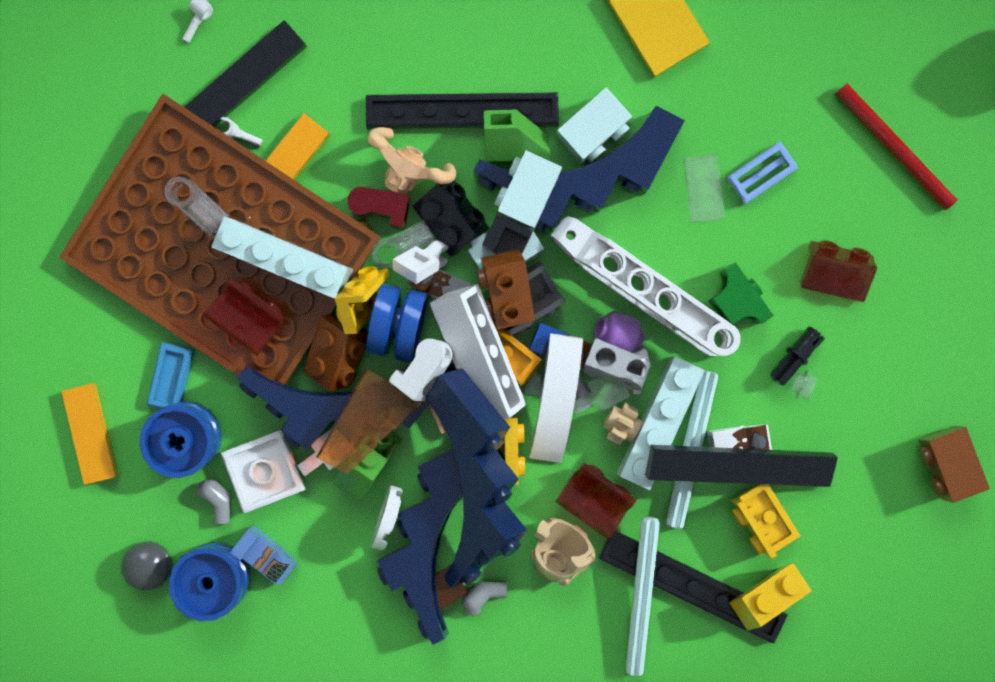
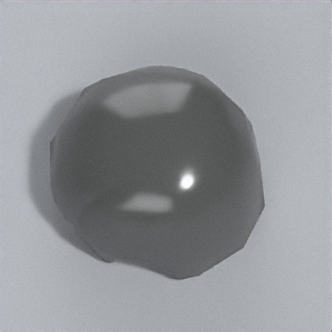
[121,541,172,591]

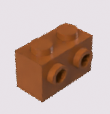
[477,249,535,330]
[918,426,990,503]

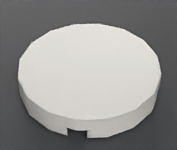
[371,485,403,551]

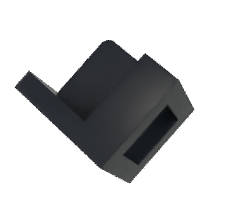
[482,215,532,254]

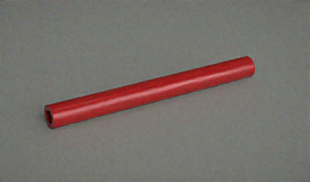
[835,83,958,210]

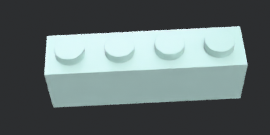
[212,216,353,298]
[617,356,705,490]

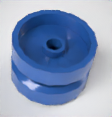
[366,284,428,363]
[139,401,222,478]
[169,542,251,621]

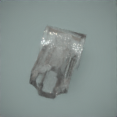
[164,177,231,237]
[372,220,435,272]

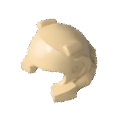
[530,518,596,586]

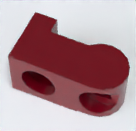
[347,187,411,230]

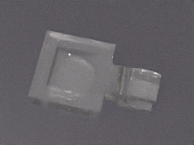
[573,377,631,415]

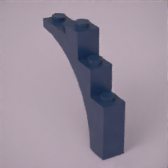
[473,105,685,233]
[236,361,457,450]
[425,368,527,588]
[377,448,505,645]

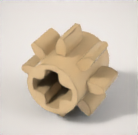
[602,403,643,445]

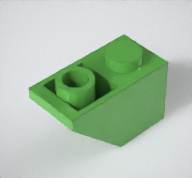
[484,110,550,163]
[334,422,403,502]

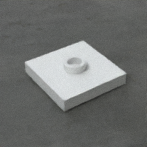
[221,430,306,513]

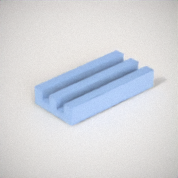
[726,141,799,205]

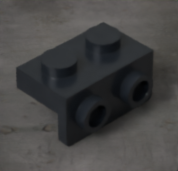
[412,181,489,257]

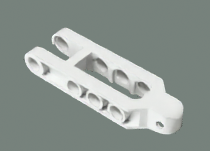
[551,217,740,356]

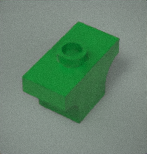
[708,262,774,325]

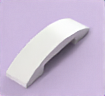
[529,333,583,463]

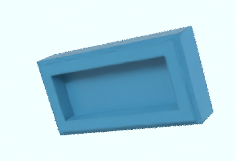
[146,342,195,408]

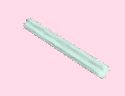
[666,371,718,529]
[626,517,660,676]

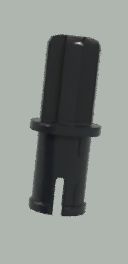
[770,326,825,386]

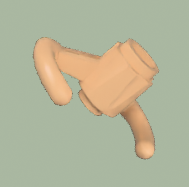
[368,127,457,195]

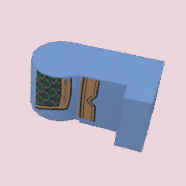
[230,525,298,585]

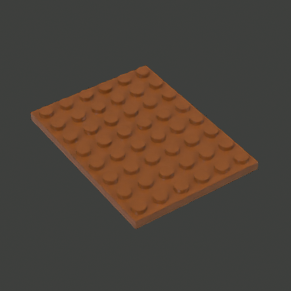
[59,93,382,385]

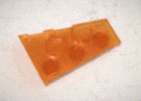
[316,369,424,474]

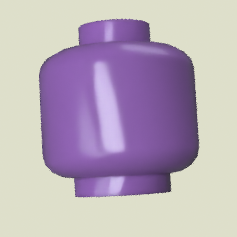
[594,311,644,353]

